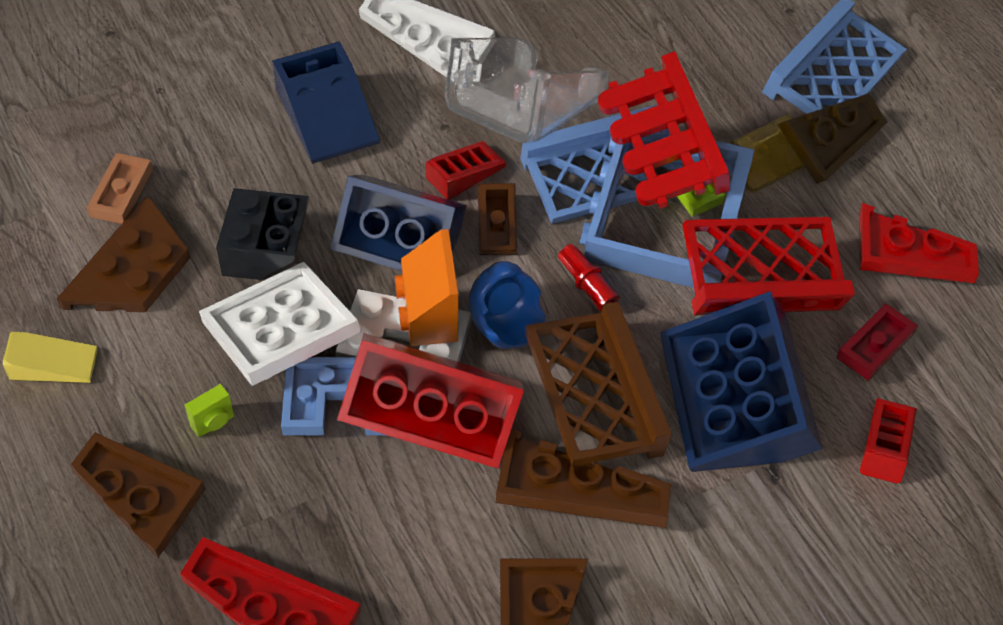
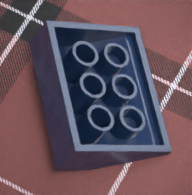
[660,291,823,472]

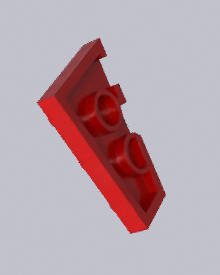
[859,202,979,283]

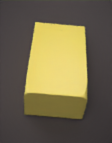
[3,332,98,383]

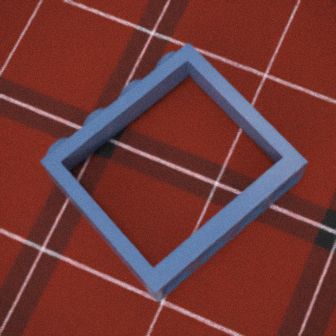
[579,129,754,288]

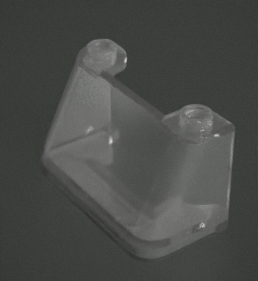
[445,37,609,143]

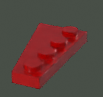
[180,537,361,625]

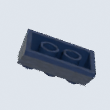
[330,174,467,271]

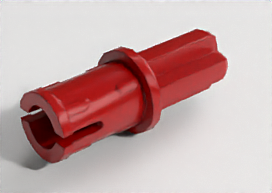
[558,244,620,313]

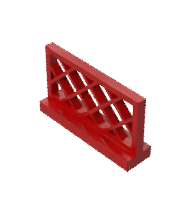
[682,217,855,316]

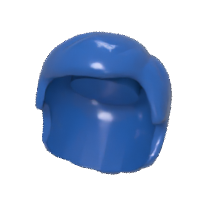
[469,261,546,349]

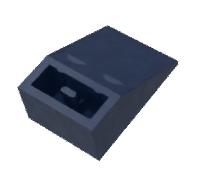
[272,41,380,164]

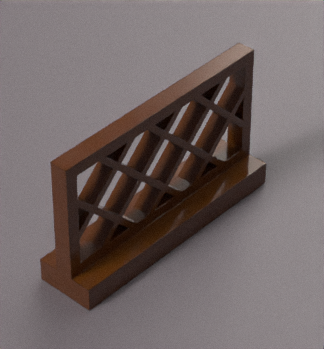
[525,302,672,466]

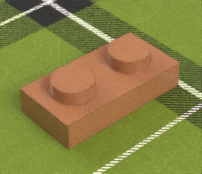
[87,153,153,224]

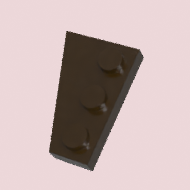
[777,93,888,184]

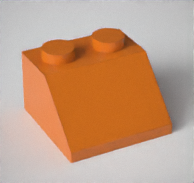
[394,229,458,346]

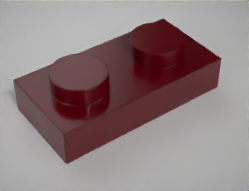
[836,303,918,381]

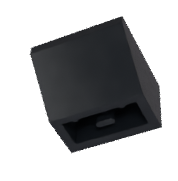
[216,188,309,280]

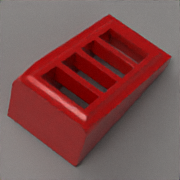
[425,141,506,200]
[860,398,917,484]

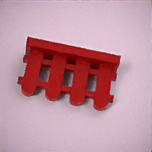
[598,51,730,209]

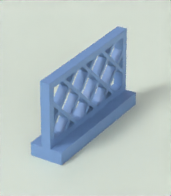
[762,0,907,114]
[520,105,682,224]

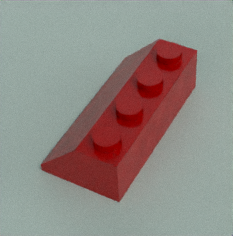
[337,333,524,469]

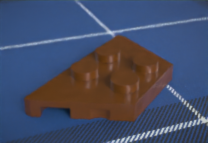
[57,197,190,313]

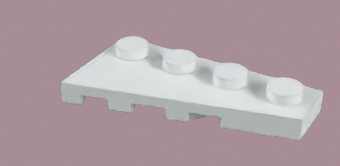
[359,0,495,89]

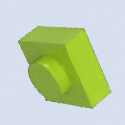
[677,184,725,217]
[185,384,234,438]

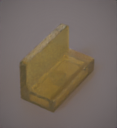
[730,114,805,193]

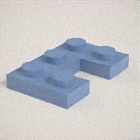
[281,357,388,436]

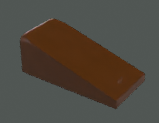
[478,183,517,255]

